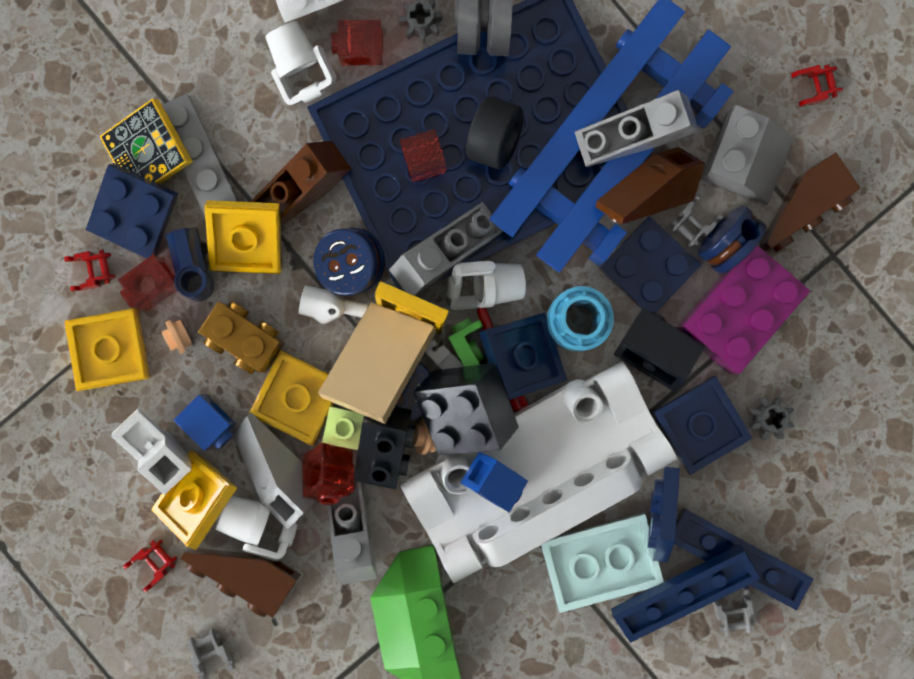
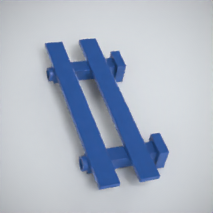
[489,0,734,273]

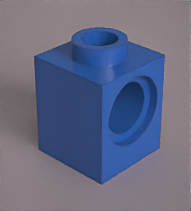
[173,394,237,451]
[460,452,528,513]

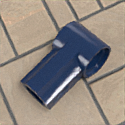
[166,227,214,302]

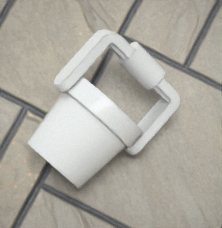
[265,21,337,105]
[446,261,526,310]
[215,496,298,561]

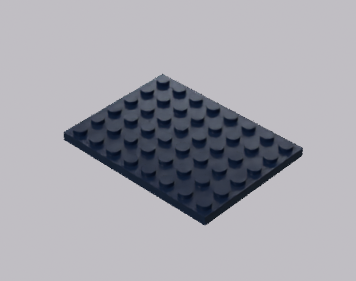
[307,0,651,291]

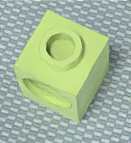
[322,406,364,450]

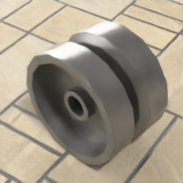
[455,0,513,56]

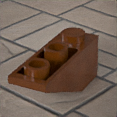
[251,140,352,226]
[595,147,705,224]
[758,153,860,252]
[180,548,301,618]

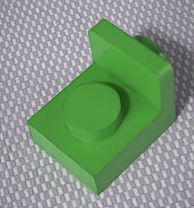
[448,318,484,367]

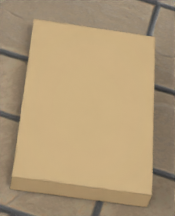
[318,302,436,424]

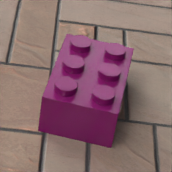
[676,245,810,374]

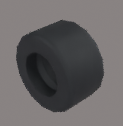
[466,97,524,169]

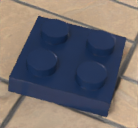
[86,163,179,260]
[599,216,701,313]
[479,312,567,400]
[652,376,753,475]
[647,467,680,562]

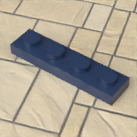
[674,508,813,611]
[611,544,761,643]

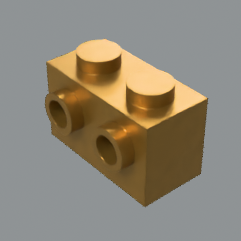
[198,300,285,374]

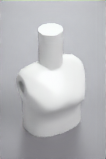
[298,286,368,324]

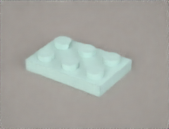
[541,513,664,613]

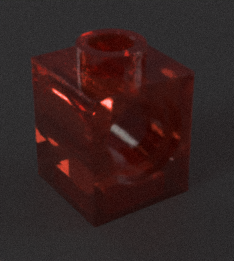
[331,20,383,66]
[400,129,446,183]
[117,254,177,311]
[302,443,354,505]

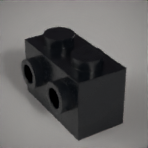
[613,308,705,392]
[353,407,416,489]

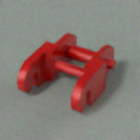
[791,64,843,107]
[64,250,116,292]
[122,539,178,593]

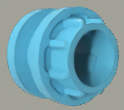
[547,286,614,352]

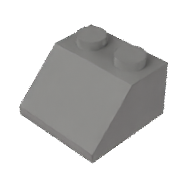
[701,105,793,205]

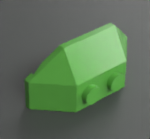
[370,545,462,679]

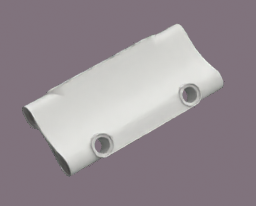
[400,361,677,583]

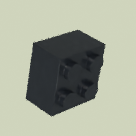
[413,363,519,455]

